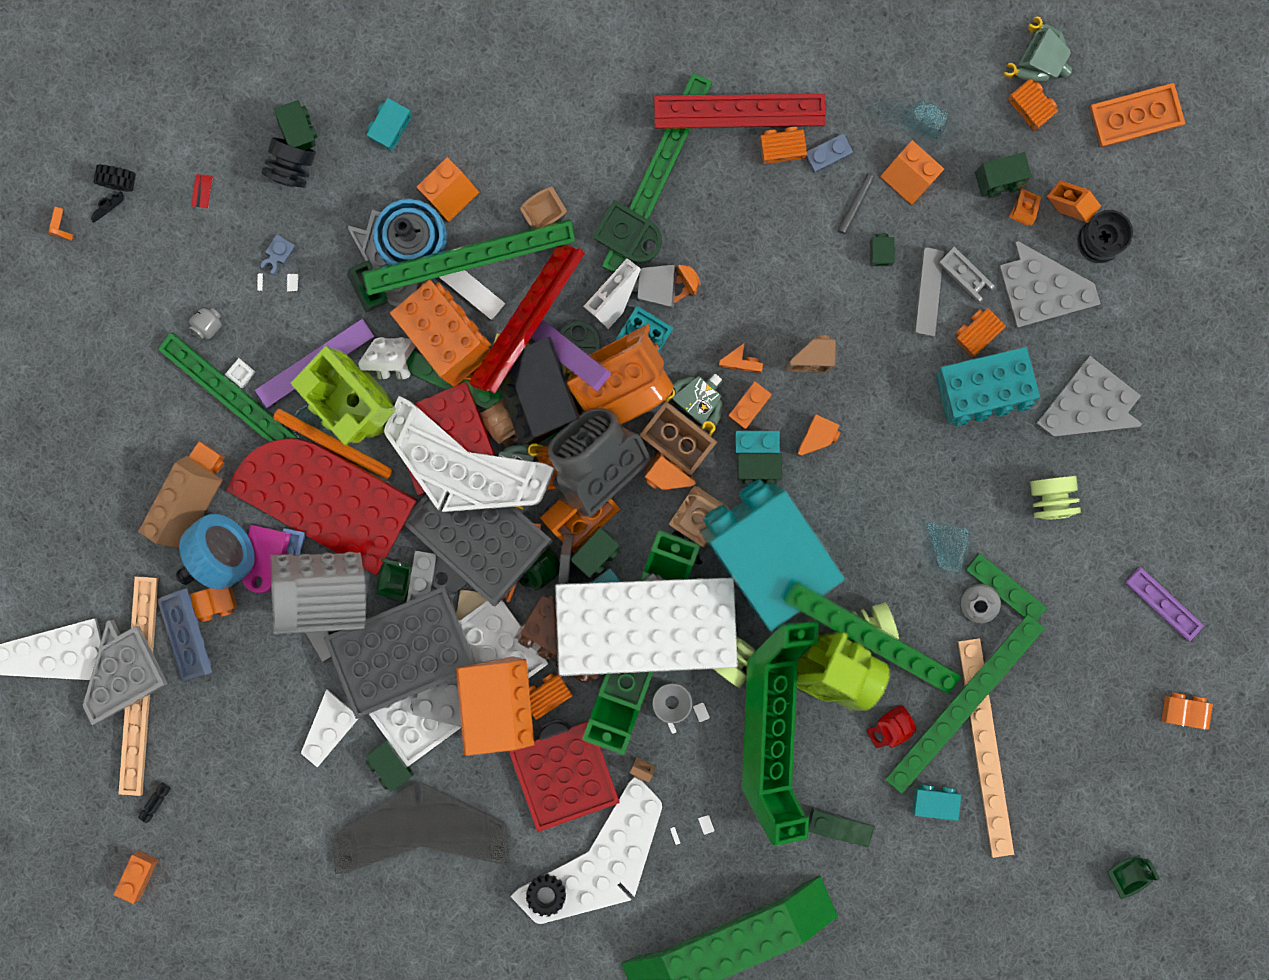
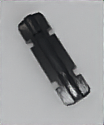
[138,782,171,823]

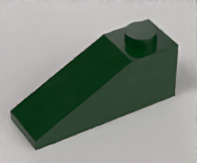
[808,807,875,847]

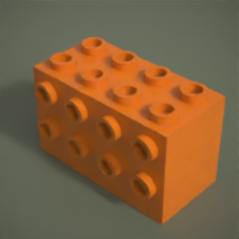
[390,279,492,387]

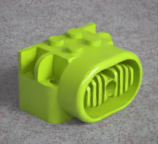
[290,346,396,446]
[797,632,890,711]

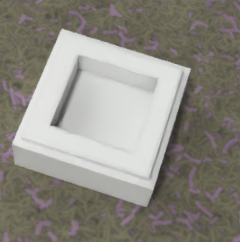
[225,358,256,389]

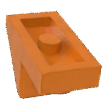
[1009,189,1041,226]
[718,343,763,374]

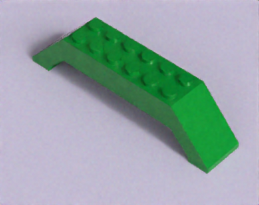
[582,530,700,755]
[742,621,819,846]
[621,876,838,980]

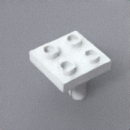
[358,337,415,379]

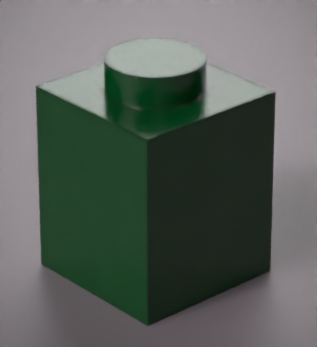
[870,233,895,266]

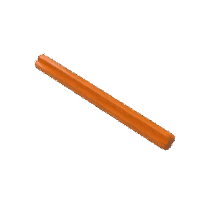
[273,409,392,479]

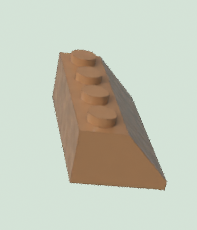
[138,456,223,548]

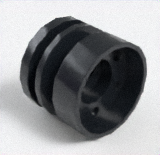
[261,137,316,188]
[1077,210,1133,263]

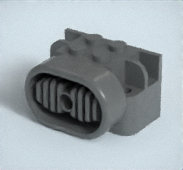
[548,408,651,517]

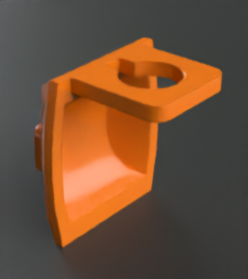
[674,265,700,303]

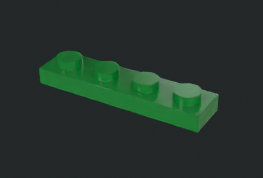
[965,553,1047,621]

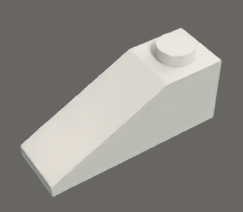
[583,259,641,329]

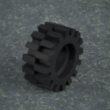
[93,164,136,192]
[526,874,566,917]

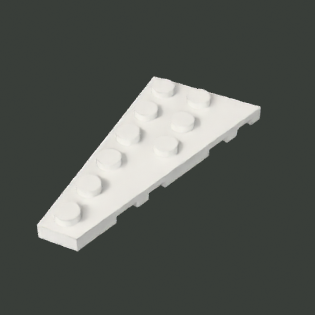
[0,618,102,680]

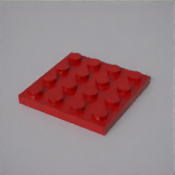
[406,382,496,496]
[509,721,620,832]

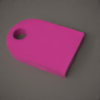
[242,525,291,593]

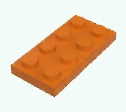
[1089,83,1186,148]

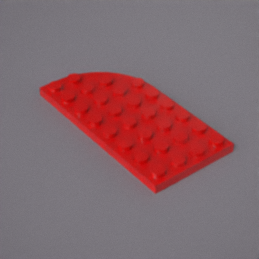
[226,438,417,575]

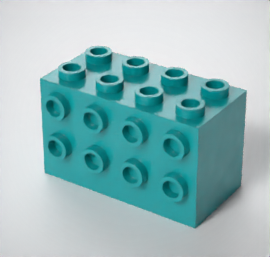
[935,347,1040,427]

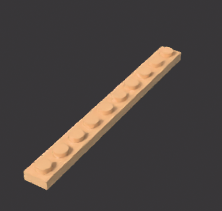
[119,577,159,796]
[957,638,1014,858]

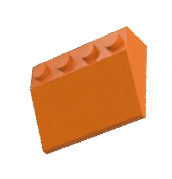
[456,656,534,756]

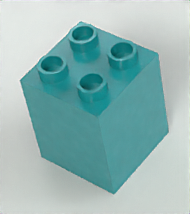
[700,479,845,631]

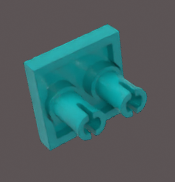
[615,306,674,352]

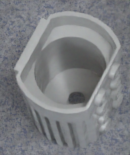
[271,552,366,634]

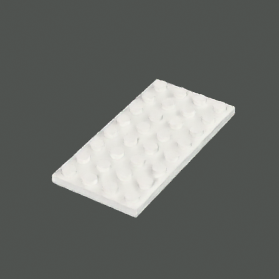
[556,578,737,675]
[369,600,549,767]

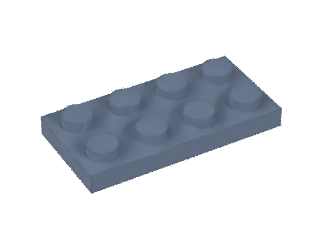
[157,588,212,682]

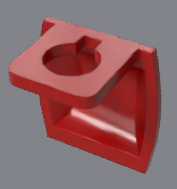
[866,705,917,748]

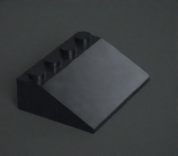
[499,337,580,446]

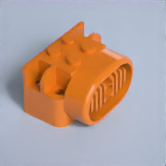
[567,324,673,425]

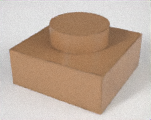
[630,757,656,782]

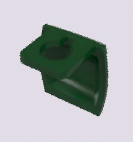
[519,546,560,591]
[376,558,413,601]
[1107,855,1159,899]

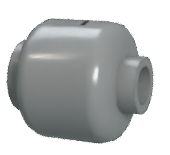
[189,308,222,340]

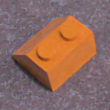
[880,140,944,205]
[417,157,480,222]
[644,451,696,490]

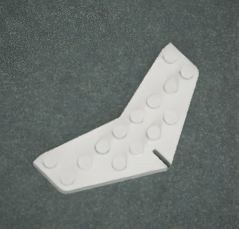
[384,396,555,512]
[511,777,662,924]

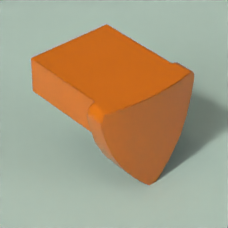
[48,207,73,241]

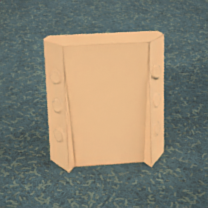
[669,486,729,547]

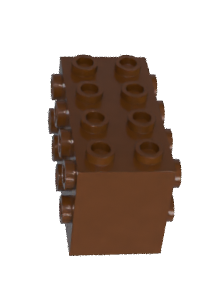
[514,595,599,683]

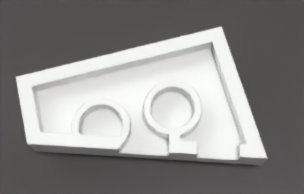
[301,689,358,767]

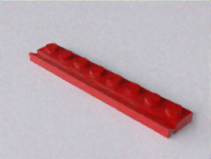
[653,94,826,129]
[469,245,585,393]

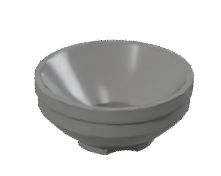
[961,584,1001,623]
[652,683,692,723]

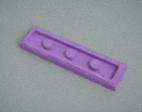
[1124,567,1204,642]

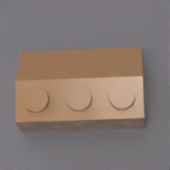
[785,335,836,373]
[639,401,718,476]

